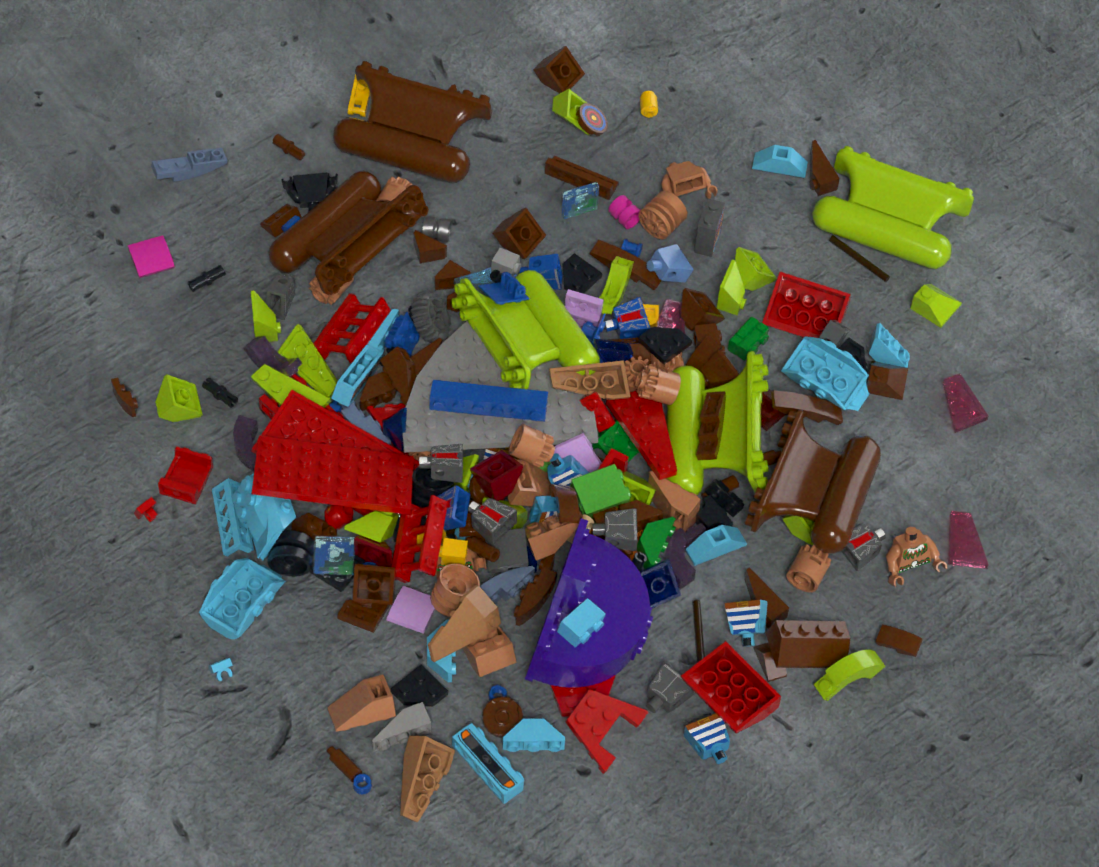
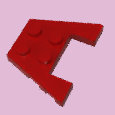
[550,675,616,717]
[565,689,648,774]

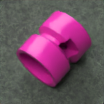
[608,195,640,229]

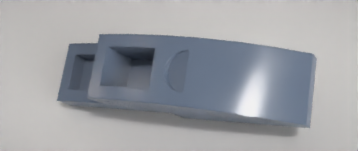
[151,148,227,182]
[338,400,391,445]
[480,566,535,604]

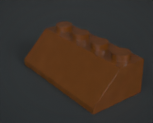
[765,620,851,668]

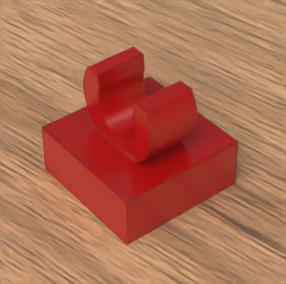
[134,497,158,522]

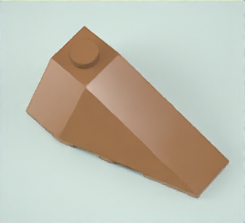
[549,360,630,400]
[428,585,501,662]
[400,736,455,822]

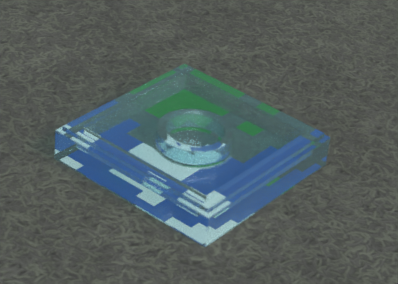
[562,182,599,219]
[313,536,355,575]

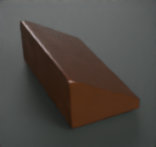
[260,204,302,237]

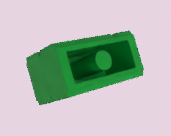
[728,317,769,361]

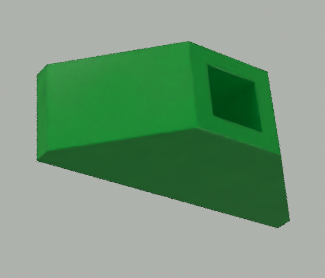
[637,517,676,573]

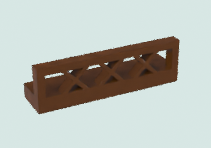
[545,156,619,200]

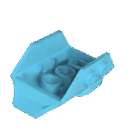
[781,336,870,411]
[232,474,296,561]
[199,558,286,639]

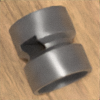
[422,216,451,243]

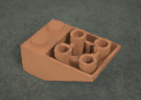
[507,460,551,506]
[648,471,701,536]
[525,511,584,560]
[462,626,517,677]
[327,675,396,732]

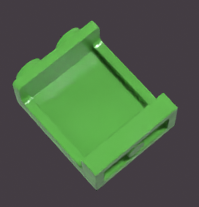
[570,464,631,518]

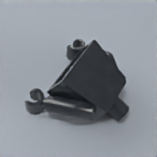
[281,172,338,212]

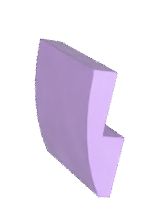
[565,289,604,328]
[554,433,602,473]
[387,586,436,634]

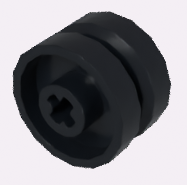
[411,467,455,508]
[267,530,315,577]

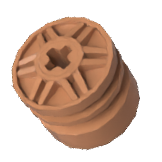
[638,190,688,240]
[430,564,480,617]

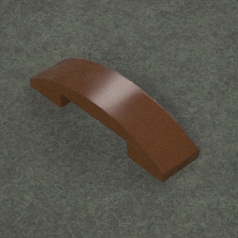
[549,484,580,524]

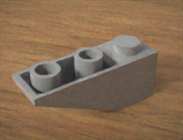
[372,702,431,752]

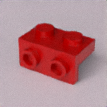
[580,392,615,433]

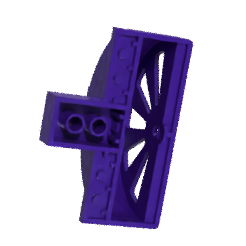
[525,518,653,688]

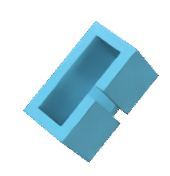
[557,598,606,647]

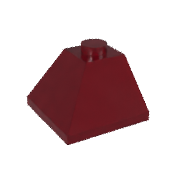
[470,450,523,501]
[354,535,392,567]

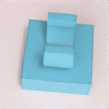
[208,658,233,681]

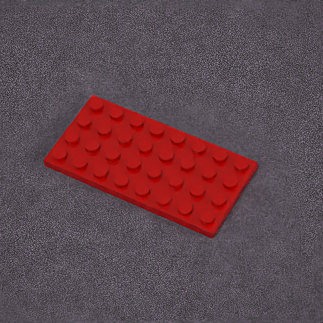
[251,390,419,516]
[252,435,414,515]

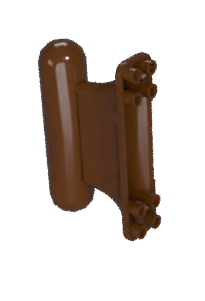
[333,61,492,183]
[269,171,429,295]
[745,409,881,554]

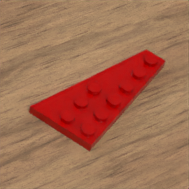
[606,391,677,480]

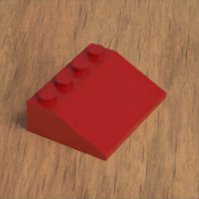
[762,272,851,341]
[681,641,781,734]

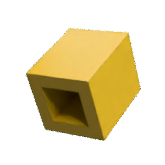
[439,538,468,566]

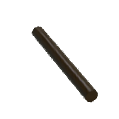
[829,235,890,282]
[693,600,705,663]

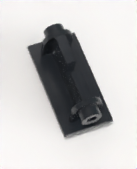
[704,479,745,517]

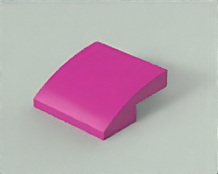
[127,235,175,278]

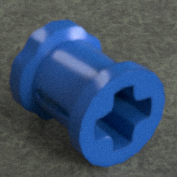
[621,239,643,258]

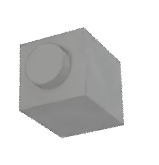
[491,248,521,276]

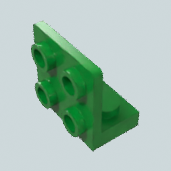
[591,419,639,462]

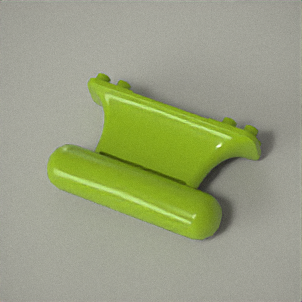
[812,146,974,269]
[451,270,600,389]
[665,351,769,495]

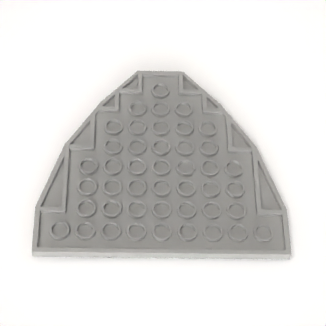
[401,321,598,453]

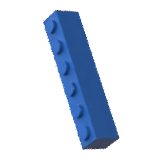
[430,380,548,422]

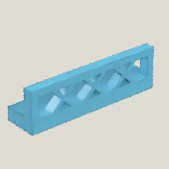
[212,478,254,557]

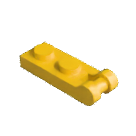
[348,74,370,117]

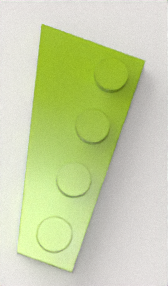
[276,324,338,399]
[251,364,331,408]

